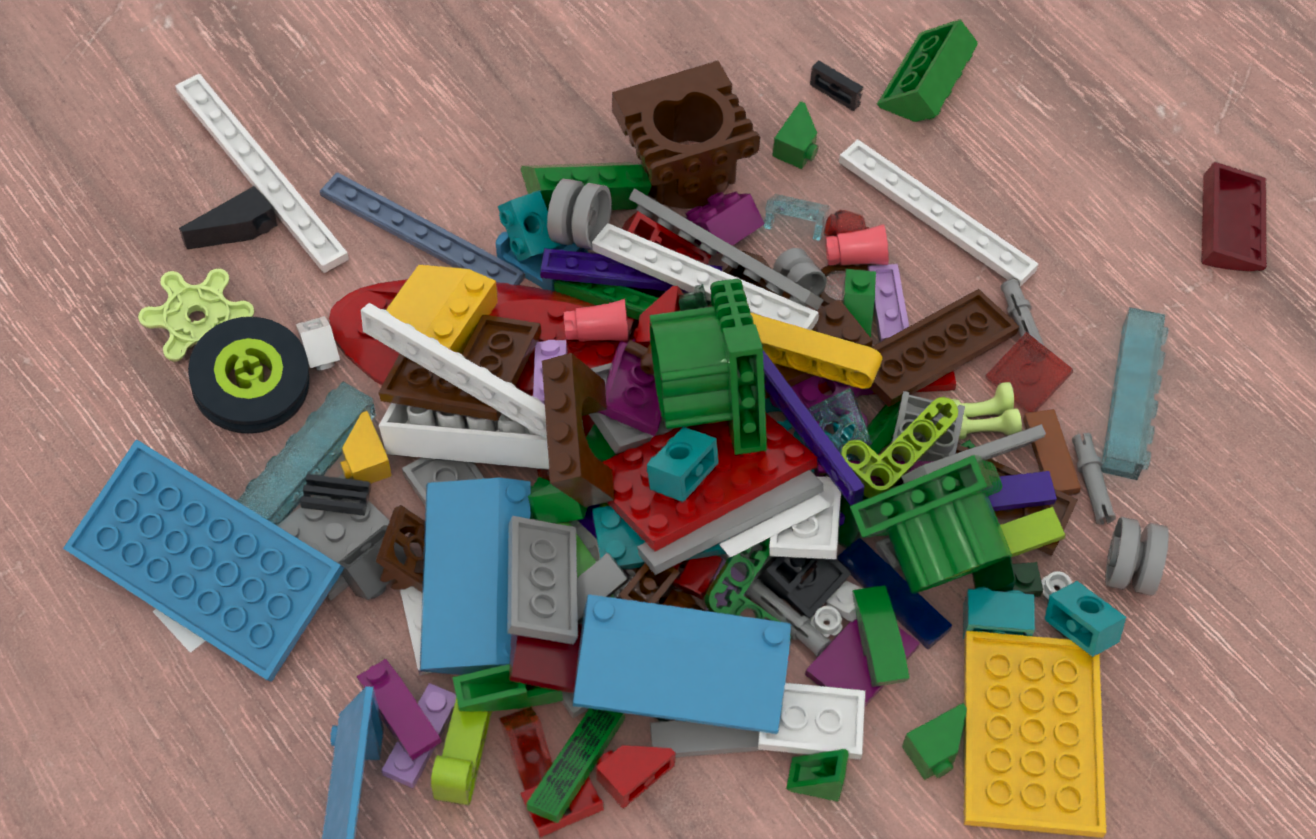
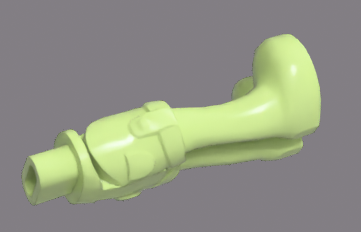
[951,382,1022,440]

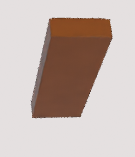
[1023,409,1081,495]

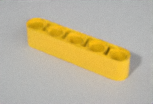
[750,313,883,389]

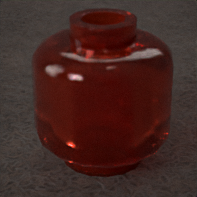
[824,209,869,237]

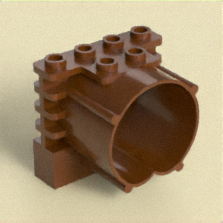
[612,60,760,209]

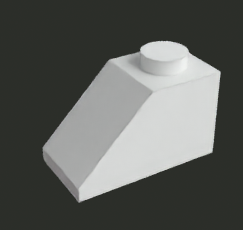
[296,316,340,370]

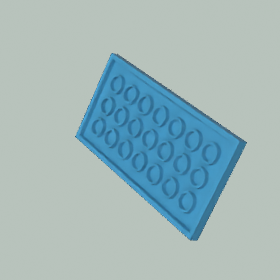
[63,439,345,682]

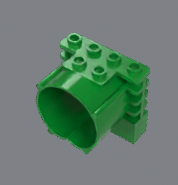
[649,279,767,455]
[850,455,1012,594]

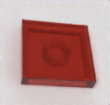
[985,332,1073,413]

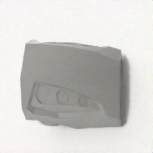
[892,391,965,461]

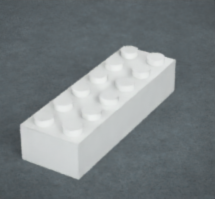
[379,396,584,469]

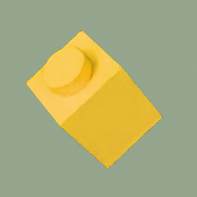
[340,411,392,484]

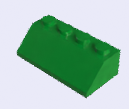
[877,19,978,122]
[520,162,651,210]

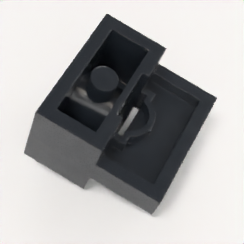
[756,557,851,619]

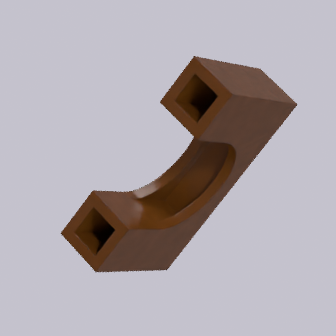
[542,353,615,507]

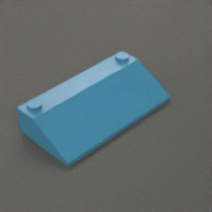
[420,478,531,675]
[572,594,791,734]
[322,686,384,839]

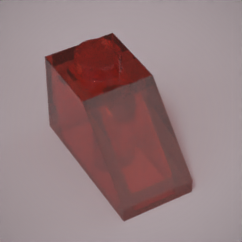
[499,707,553,791]

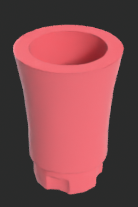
[825,224,889,266]
[564,299,629,342]

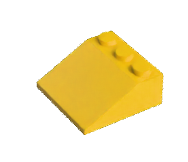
[386,265,498,354]

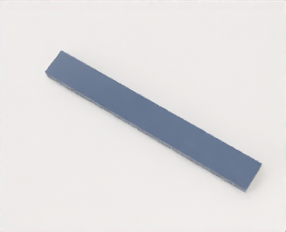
[319,172,525,285]

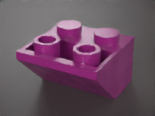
[685,191,765,253]

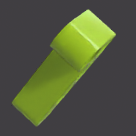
[840,397,958,498]
[431,674,492,806]

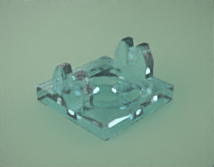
[763,194,830,241]
[802,388,872,470]

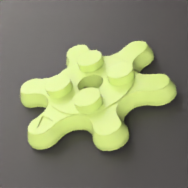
[138,268,254,362]

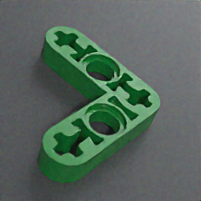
[705,538,791,640]

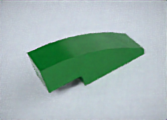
[852,586,910,687]
[452,664,563,712]

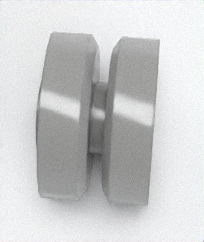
[547,179,612,250]
[1105,517,1169,596]

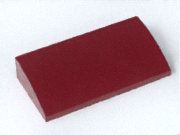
[1202,161,1267,271]
[509,624,582,694]

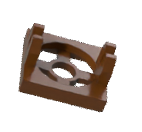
[375,505,425,592]

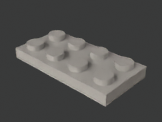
[507,516,578,644]

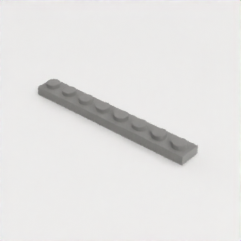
[629,189,823,310]

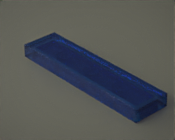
[837,538,953,649]

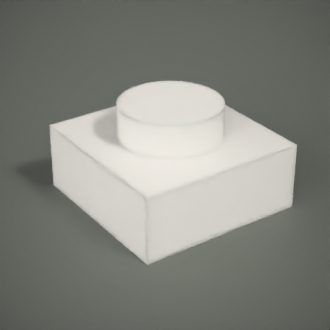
[826,580,863,622]

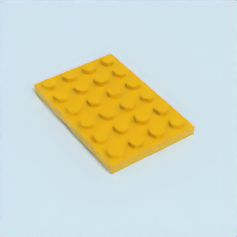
[964,630,1106,838]

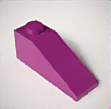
[356,659,442,761]

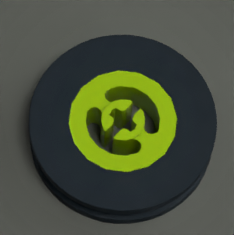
[188,317,310,433]

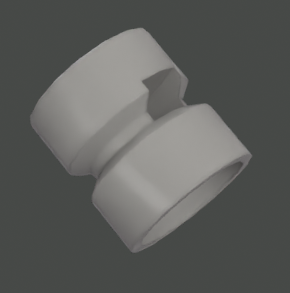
[773,248,827,296]

